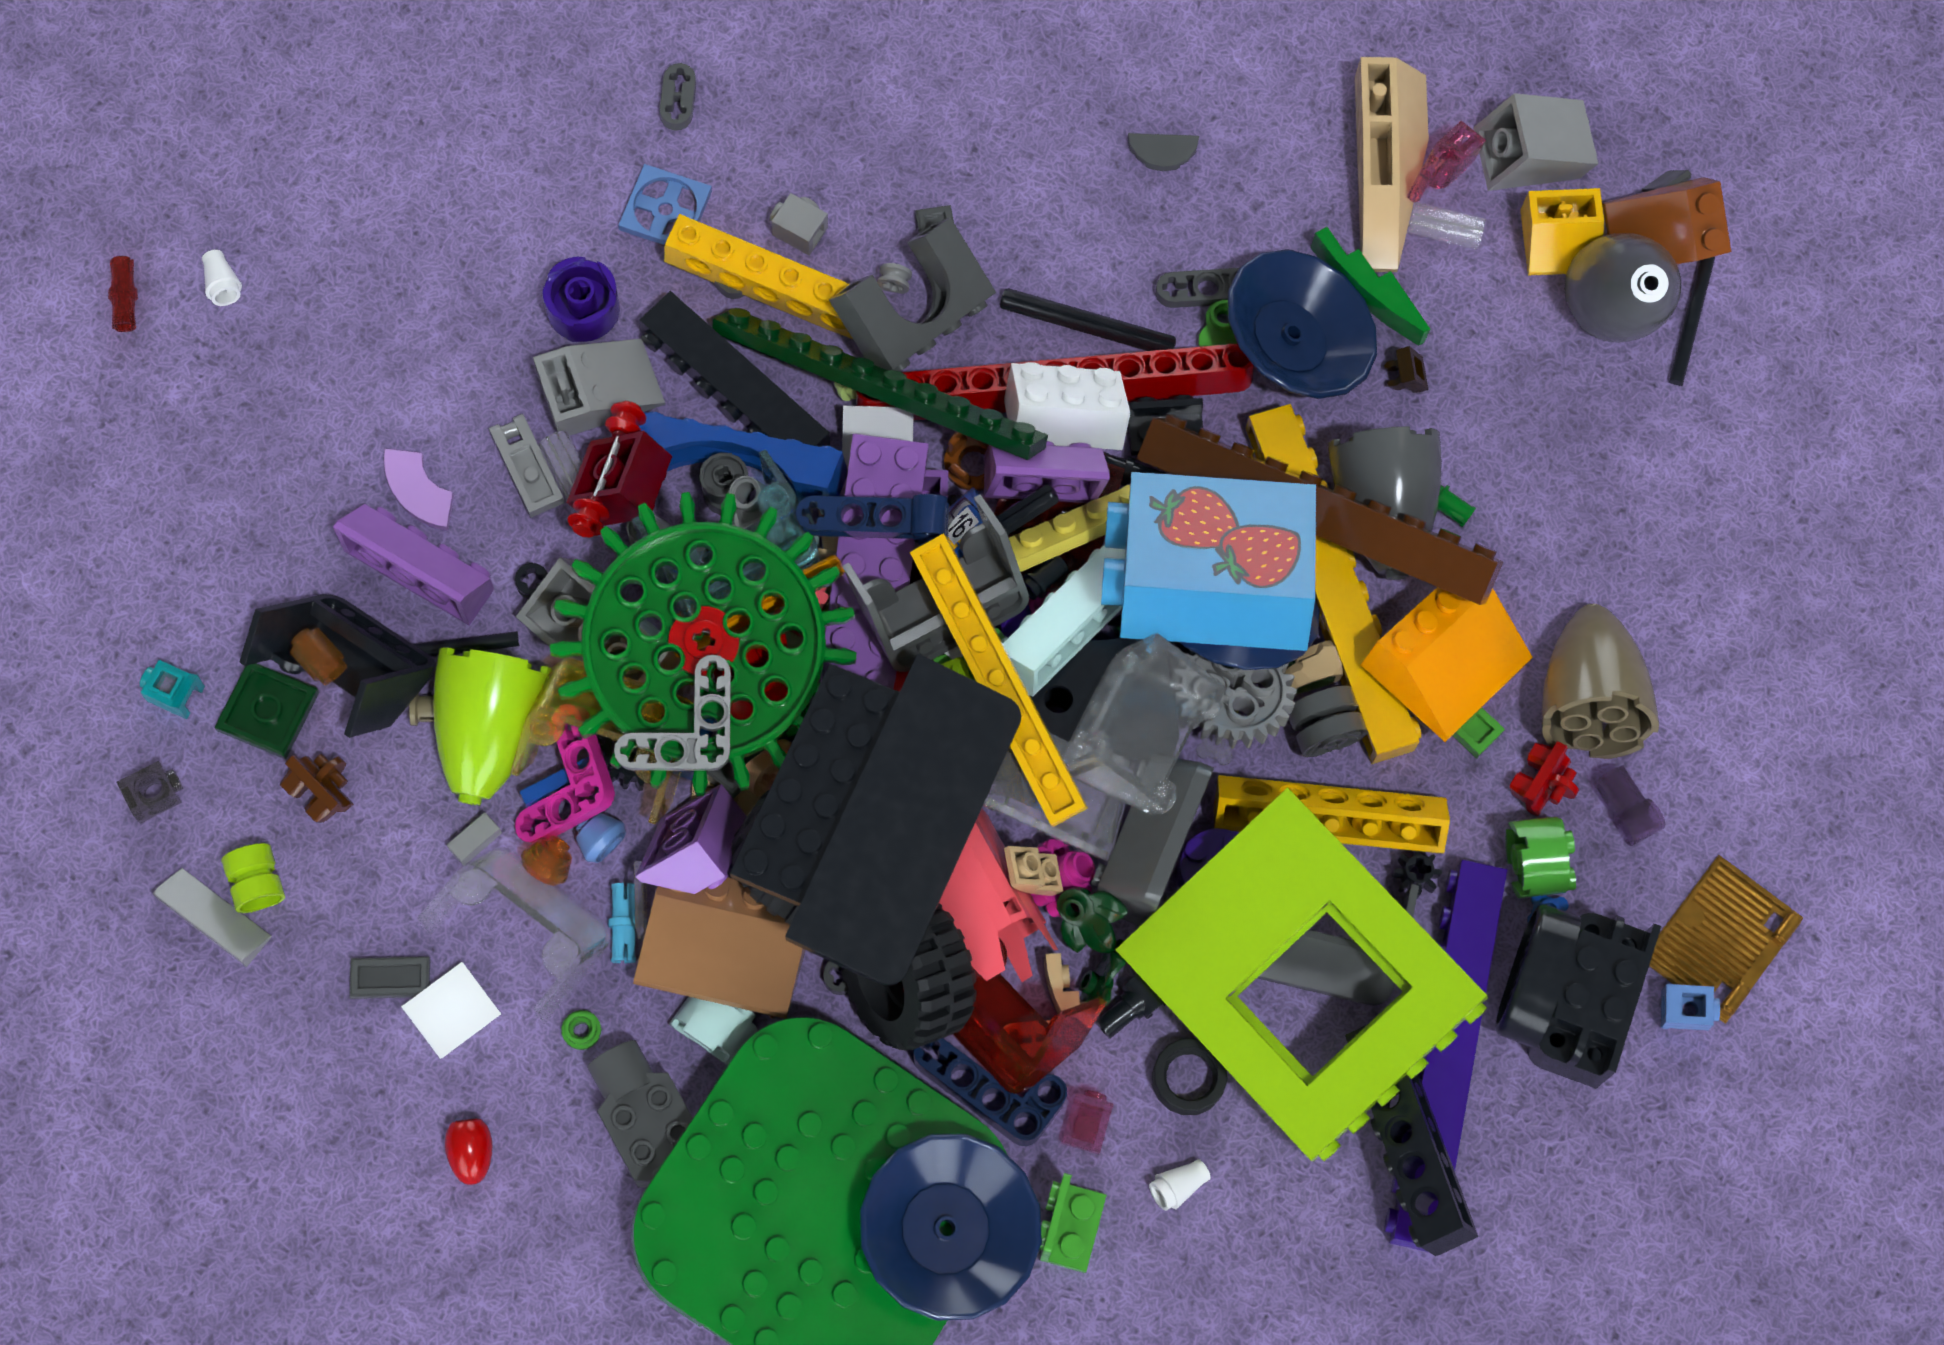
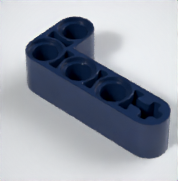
[913,1038,1067,1146]

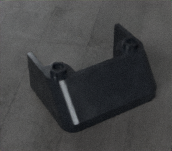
[239,594,435,738]

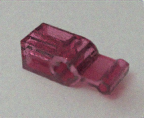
[1407,121,1486,202]

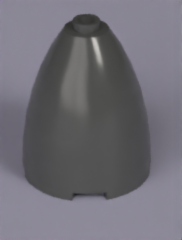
[1564,233,1681,343]
[1328,426,1442,580]

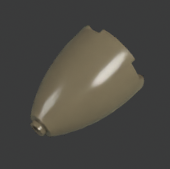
[1542,604,1659,759]

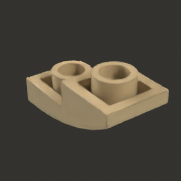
[1004,846,1063,896]
[1044,953,1088,1037]

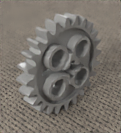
[1173,650,1297,749]

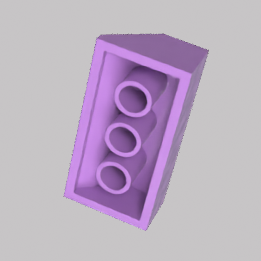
[333,504,494,626]

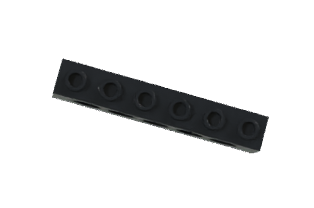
[1345,1024,1479,1256]

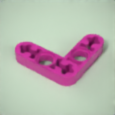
[515,705,615,844]

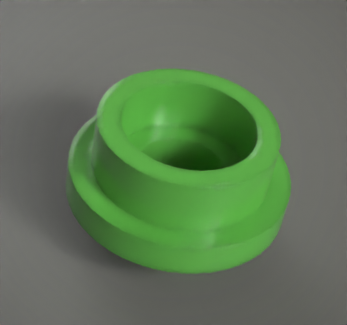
[562,1010,601,1050]

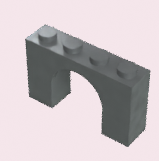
[829,217,996,372]

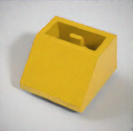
[1520,188,1604,276]

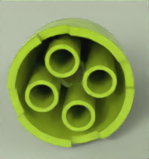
[433,647,554,806]

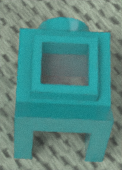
[140,660,205,719]

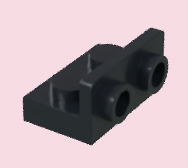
[1128,395,1203,456]

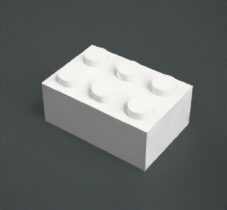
[1004,362,1130,450]

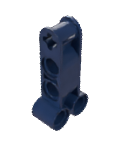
[796,494,949,544]

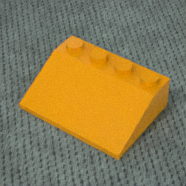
[1361,587,1533,742]

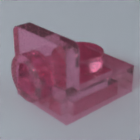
[1061,1090,1114,1155]

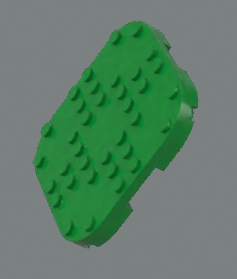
[631,1018,1007,1345]

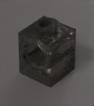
[116,761,184,824]

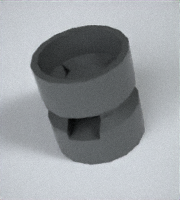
[699,453,751,515]

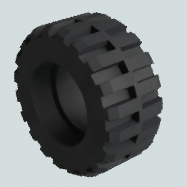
[842,903,977,1051]

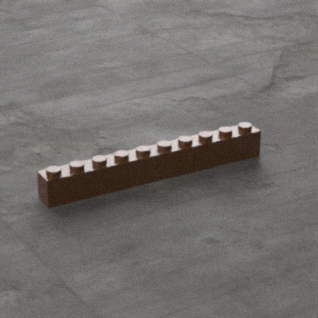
[1136,414,1503,605]

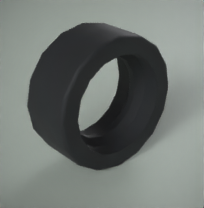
[1152,1038,1228,1116]

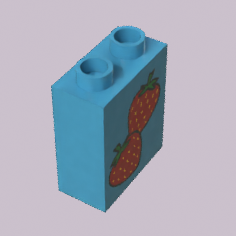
[1101,472,1316,651]

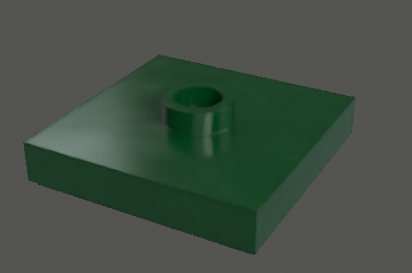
[214,663,320,760]

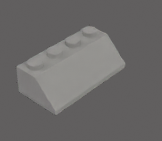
[516,557,681,689]

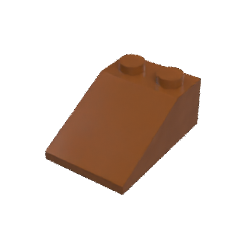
[1602,177,1732,264]

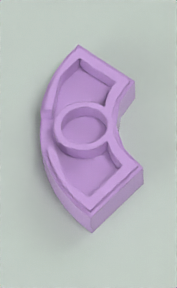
[384,449,454,531]

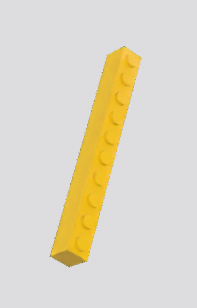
[1245,404,1421,764]

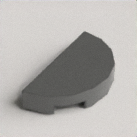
[1127,133,1199,172]

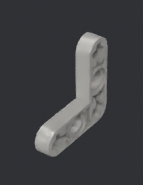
[614,655,731,771]

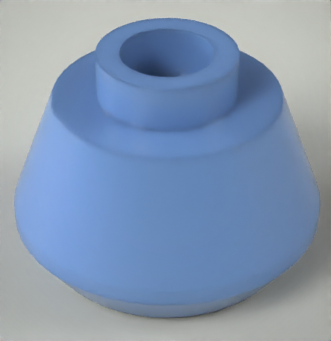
[576,813,626,863]

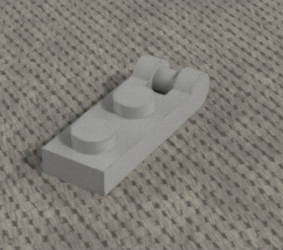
[488,413,565,518]

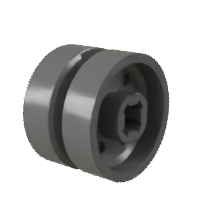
[1288,686,1368,757]

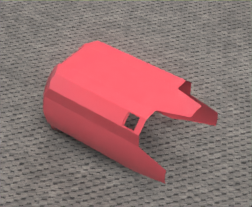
[939,809,1058,982]

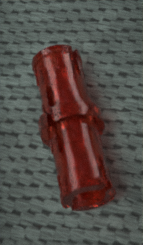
[108,256,138,332]

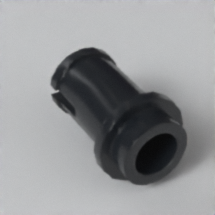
[1023,556,1069,600]

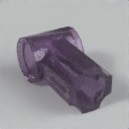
[1594,765,1666,846]

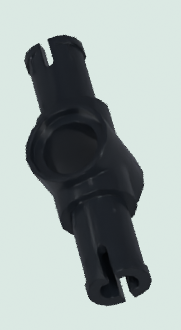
[1096,974,1166,1039]

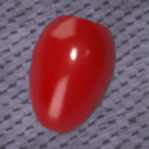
[445,1118,493,1185]

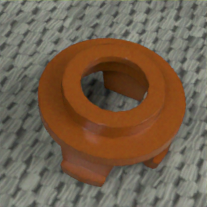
[944,432,989,491]

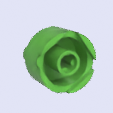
[1505,817,1576,898]

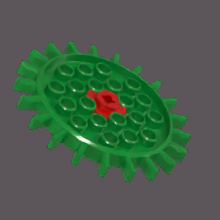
[550,492,857,796]

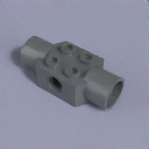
[587,1040,693,1188]

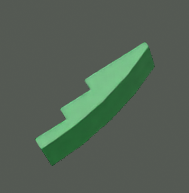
[1310,227,1430,346]

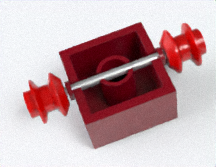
[566,401,672,538]

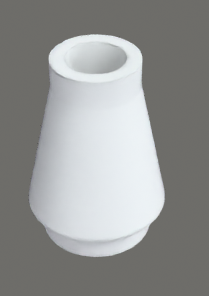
[202,250,242,306]
[1149,1159,1210,1211]

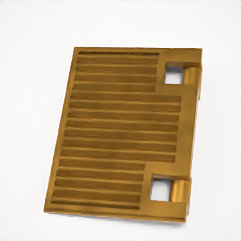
[1649,855,1803,1024]

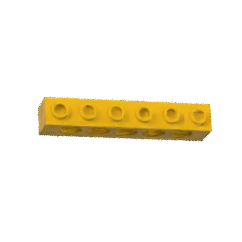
[664,214,853,339]
[1213,775,1450,854]

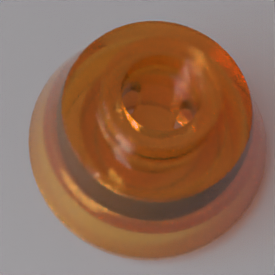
[521,836,572,886]

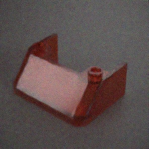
[953,901,1106,1094]

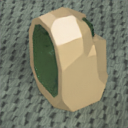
[1284,640,1343,695]

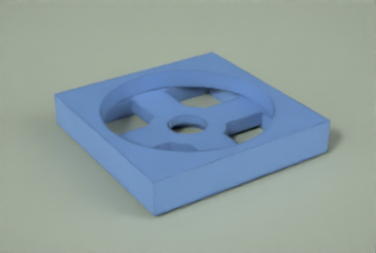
[618,164,712,245]

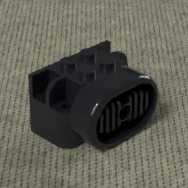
[1495,904,1661,1089]

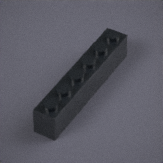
[639,291,830,447]

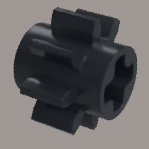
[1392,851,1442,899]

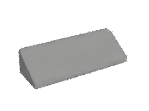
[152,868,272,967]

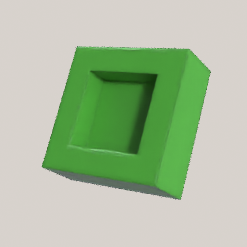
[1453,708,1505,758]

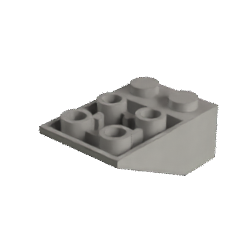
[533,339,665,439]

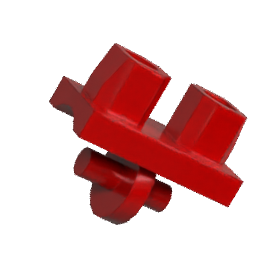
[1510,741,1579,817]

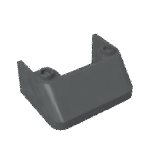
[842,494,1029,672]
[1091,755,1214,926]
[1257,884,1419,1006]

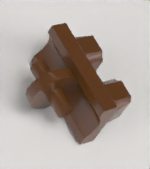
[280,754,354,823]

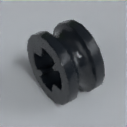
[515,563,548,599]

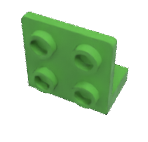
[1039,1173,1107,1273]

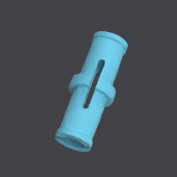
[608,883,639,963]

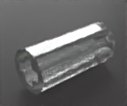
[1407,201,1486,250]
[538,431,583,511]

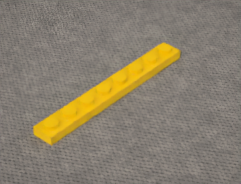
[910,533,1088,827]

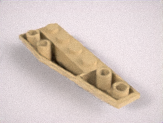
[1355,57,1429,272]

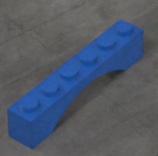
[639,411,848,502]

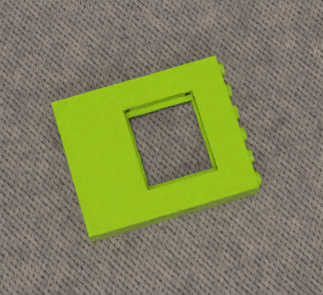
[1115,787,1488,1162]

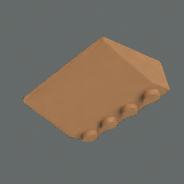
[633,877,806,1019]

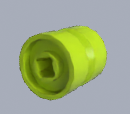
[221,843,285,913]

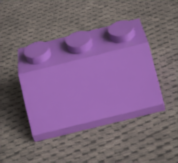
[984,441,1110,503]
[636,784,747,894]

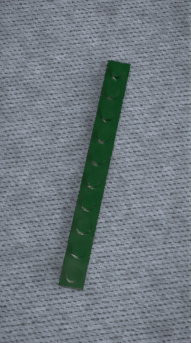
[712,308,1048,460]

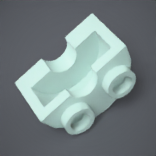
[668,997,758,1065]

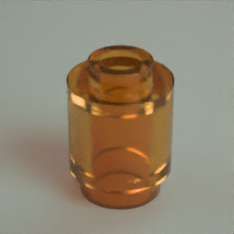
[290,628,347,685]

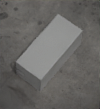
[447,812,502,866]

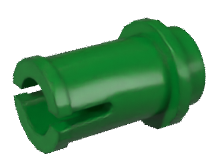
[1438,485,1476,527]

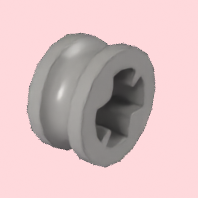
[877,263,912,294]

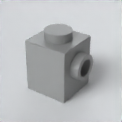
[770,193,828,256]

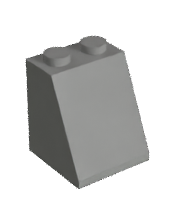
[1474,93,1598,191]

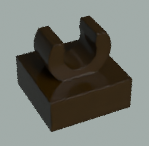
[1384,346,1429,393]

